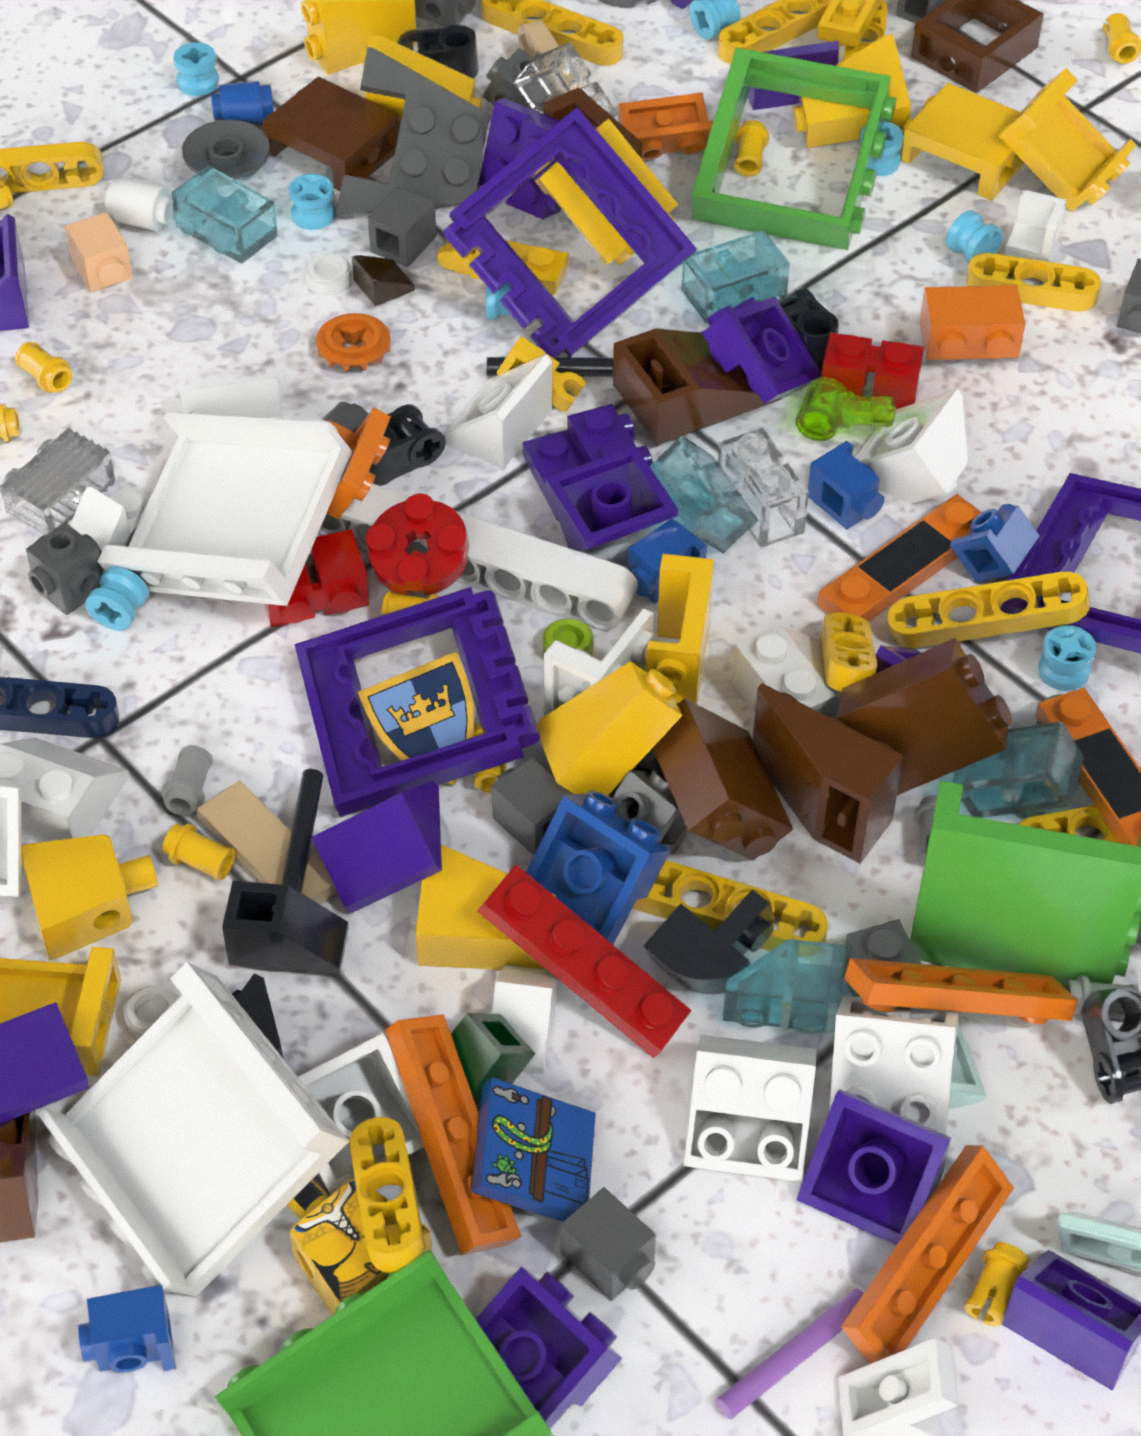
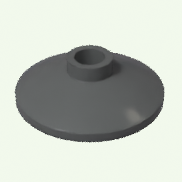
[182,120,270,180]

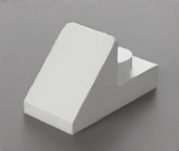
[70,483,151,572]
[838,1337,959,1436]

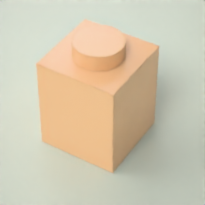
[65,212,133,292]

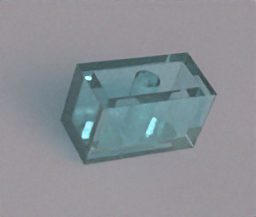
[171,165,278,264]
[681,230,790,324]
[650,435,759,554]
[952,721,1084,818]

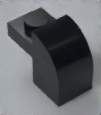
[643,889,776,994]

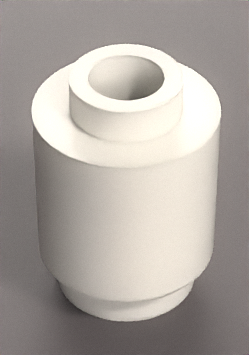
[105,178,175,231]

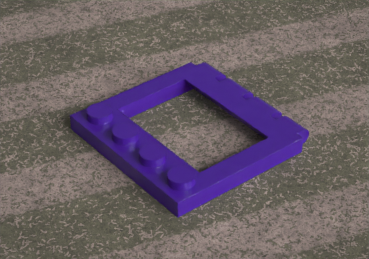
[442,108,697,357]
[1000,473,1141,654]
[294,587,540,817]

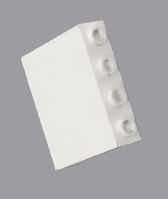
[97,411,352,606]
[38,962,349,1297]

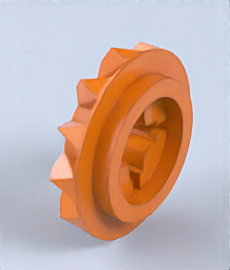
[316,313,390,373]

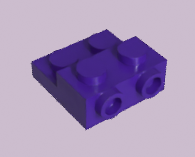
[478,98,561,219]
[701,296,822,404]
[522,404,653,521]
[476,1266,623,1429]

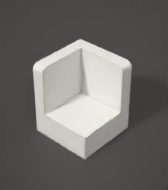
[1004,190,1066,262]

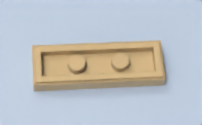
[197,780,337,905]

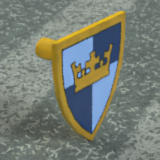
[358,651,474,785]

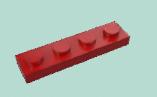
[477,864,692,1058]

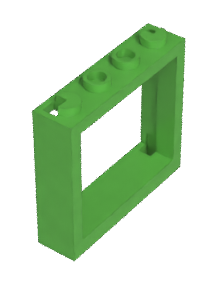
[691,47,897,250]

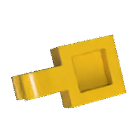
[497,336,587,412]

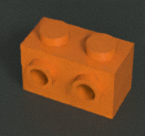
[920,285,1026,360]

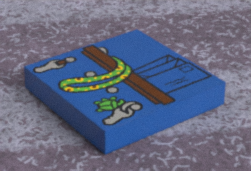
[471,1077,596,1222]

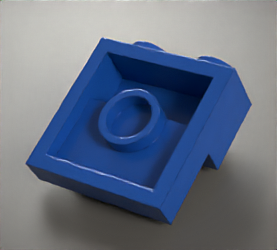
[526,790,671,945]

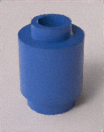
[211,81,274,125]

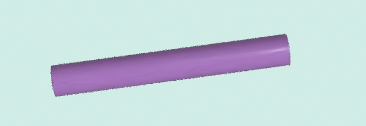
[716,1288,864,1420]

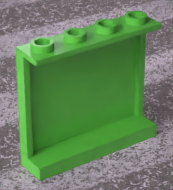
[910,780,1141,988]
[215,1249,554,1436]

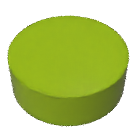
[543,619,594,656]

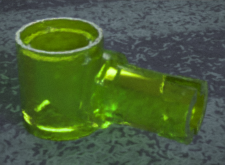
[795,377,896,441]

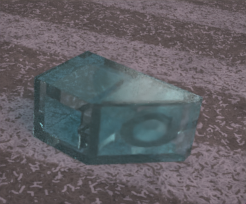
[723,939,846,1034]

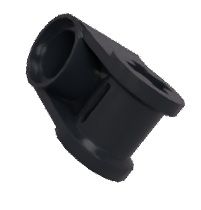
[397,25,479,78]
[779,288,839,372]
[354,404,446,486]
[1081,988,1141,1104]

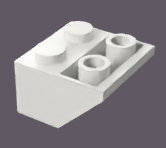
[684,1034,816,1182]

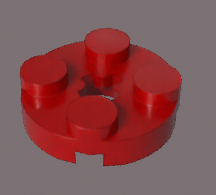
[366,493,469,595]

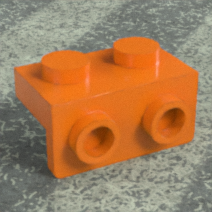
[617,92,714,160]
[327,407,391,519]

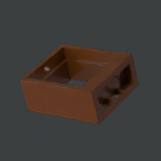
[911,0,1044,94]

